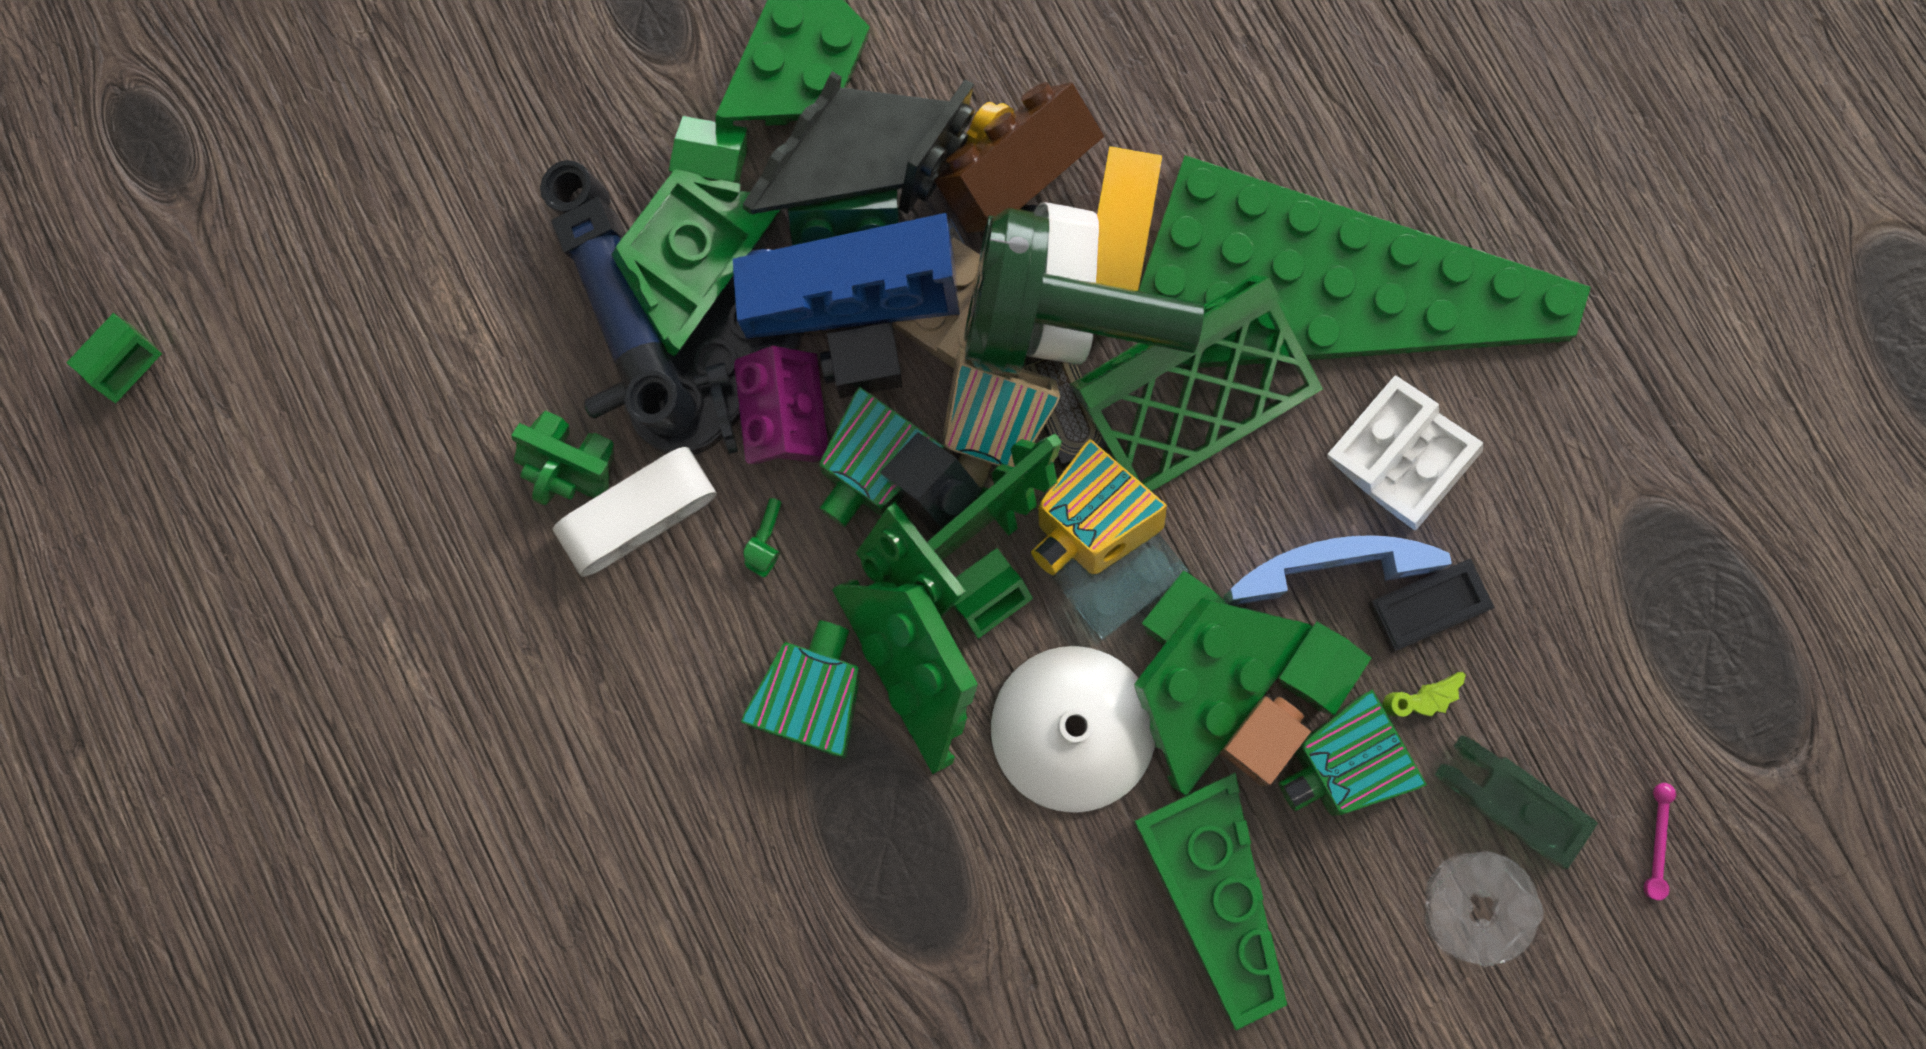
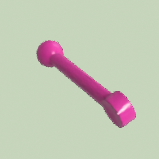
[1643,783,1676,900]

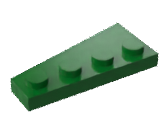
[1133,773,1287,1030]

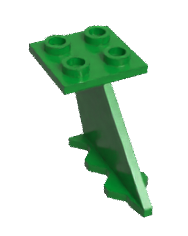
[856,433,1062,618]

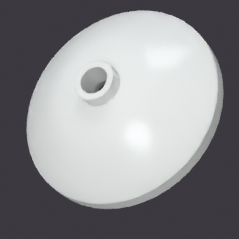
[991,646,1155,813]

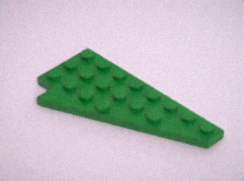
[1139,155,1591,369]

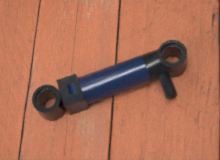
[540,160,695,436]

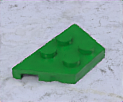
[716,0,870,128]
[611,169,779,357]
[832,579,978,775]
[1133,598,1312,796]

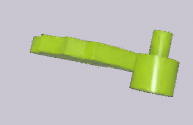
[1382,672,1466,717]

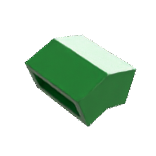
[669,116,748,184]
[66,313,162,404]
[952,548,1033,639]
[1142,570,1228,646]
[1279,621,1372,715]

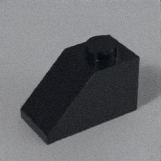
[880,432,982,535]

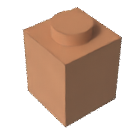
[1219,697,1311,787]

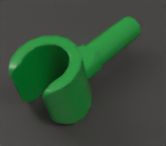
[744,498,782,578]

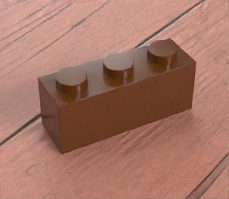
[933,82,1104,233]

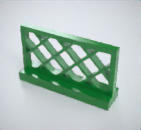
[1069,275,1323,492]

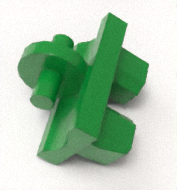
[511,411,614,505]

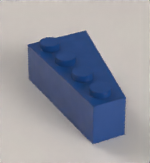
[733,213,960,338]

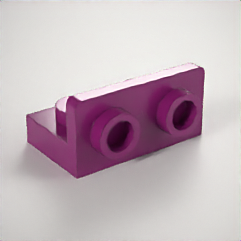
[734,346,828,464]

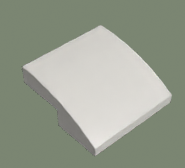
[1327,375,1483,531]

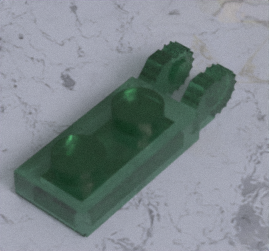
[1435,735,1598,869]

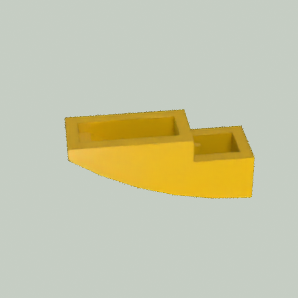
[1096,146,1162,291]

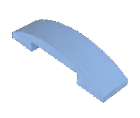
[1224,536,1452,606]

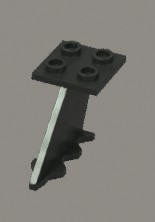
[743,71,975,215]

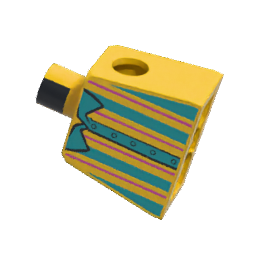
[1031,439,1167,575]

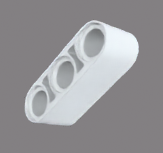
[1026,202,1099,364]
[553,447,717,577]

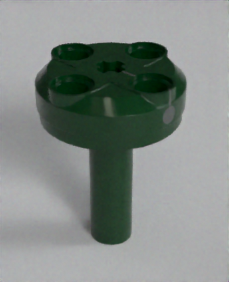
[964,207,1204,375]

